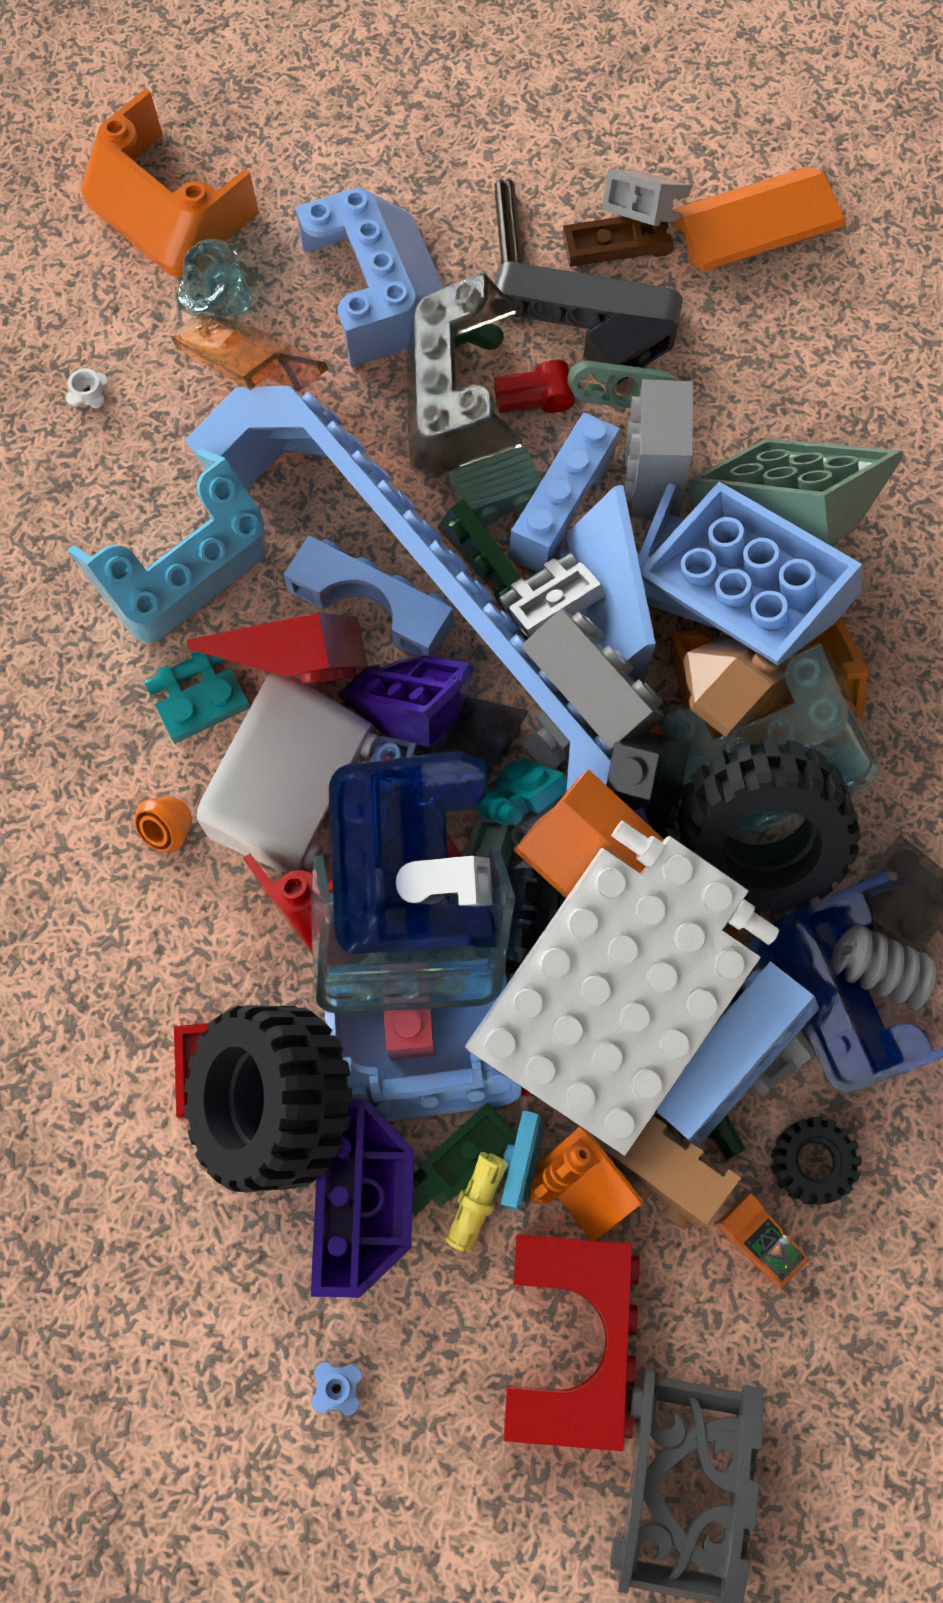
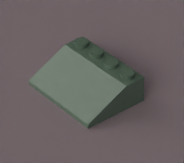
[688,438,903,547]

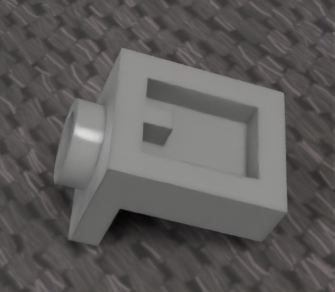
[522,710,570,770]

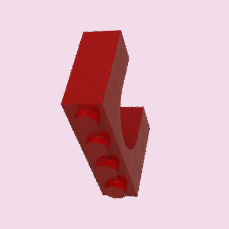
[503,1235,640,1451]

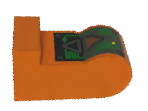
[714,1193,808,1289]

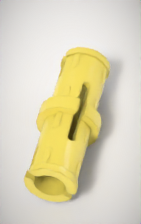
[445,1152,508,1253]

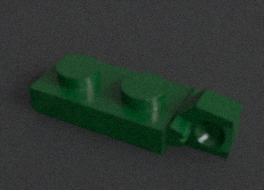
[413,1102,517,1216]

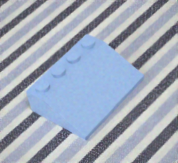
[640,481,862,666]
[558,485,656,683]

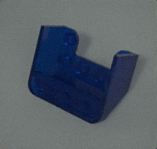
[329,751,497,954]

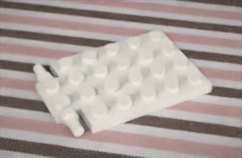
[465,820,779,1156]

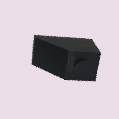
[584,313,678,385]

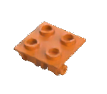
[529,1126,644,1241]

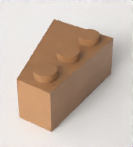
[589,1116,741,1230]

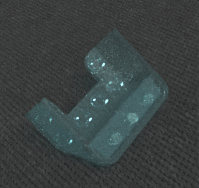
[659,644,879,841]

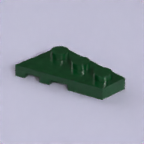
[437,499,521,613]

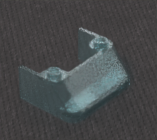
[311,850,515,1013]

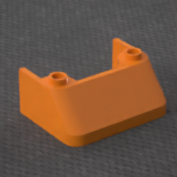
[81,88,259,276]

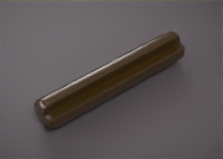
[494,179,522,264]

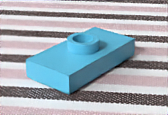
[501,1111,546,1212]

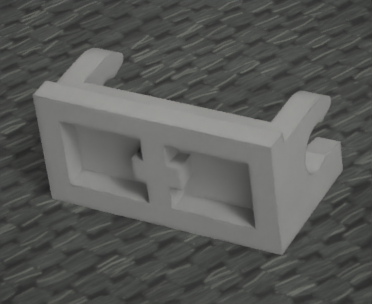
[602,169,691,226]

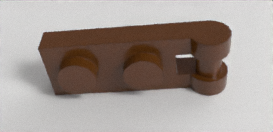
[562,216,674,267]

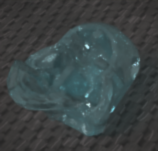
[176,239,252,322]

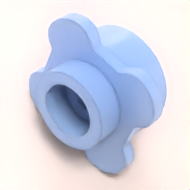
[311,1362,362,1416]

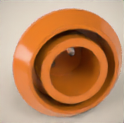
[135,796,192,852]

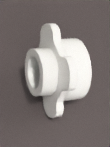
[66,368,108,408]

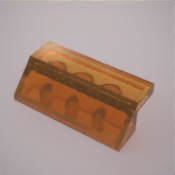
[170,313,329,392]

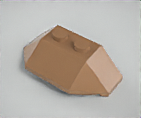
[683,635,805,737]

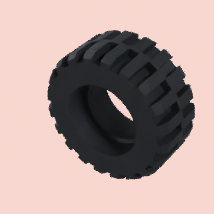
[678,739,860,916]
[184,1005,352,1193]

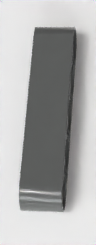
[490,262,683,334]

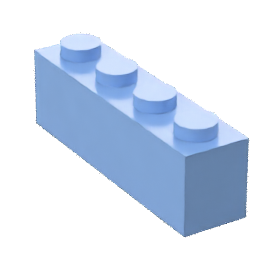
[655,961,819,1147]

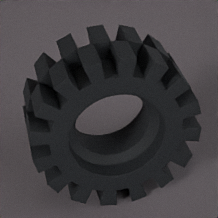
[771,1117,862,1205]

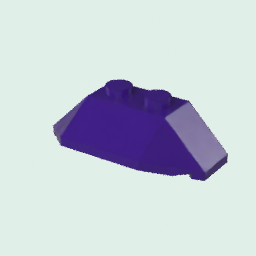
[338,656,475,747]
[311,1099,414,1298]

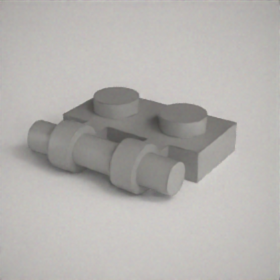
[498,553,606,638]

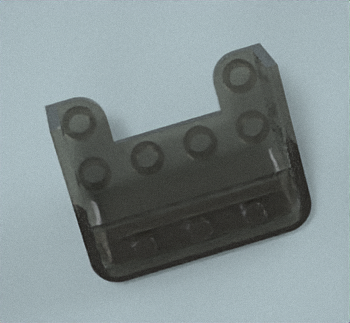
[406,272,523,476]

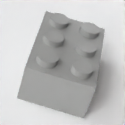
[624,379,693,518]
[521,608,665,749]

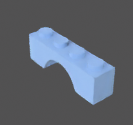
[508,412,620,573]
[283,535,454,657]

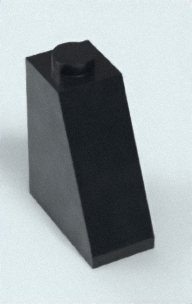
[606,731,691,829]

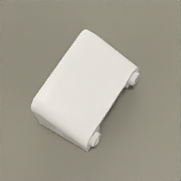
[197,672,379,874]

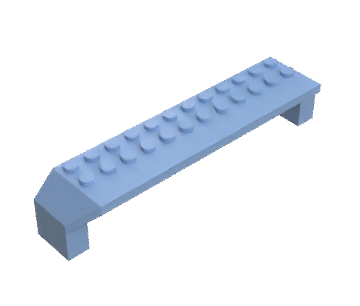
[185,386,613,792]

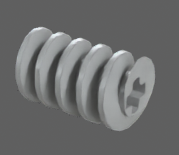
[830,925,936,1011]

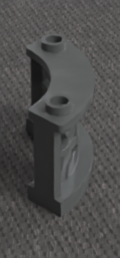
[610,1369,763,1603]

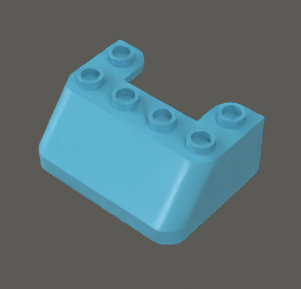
[67,448,266,643]

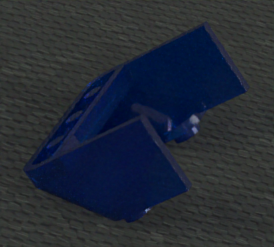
[769,871,943,1092]

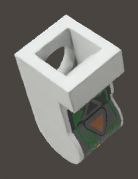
[396,855,493,907]

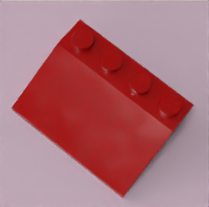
[187,612,368,683]

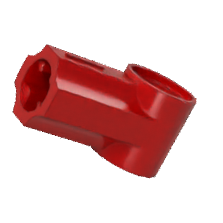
[494,359,575,414]

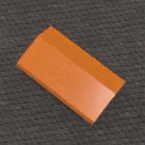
[670,167,845,271]
[514,769,664,898]

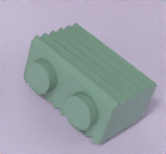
[449,445,542,527]

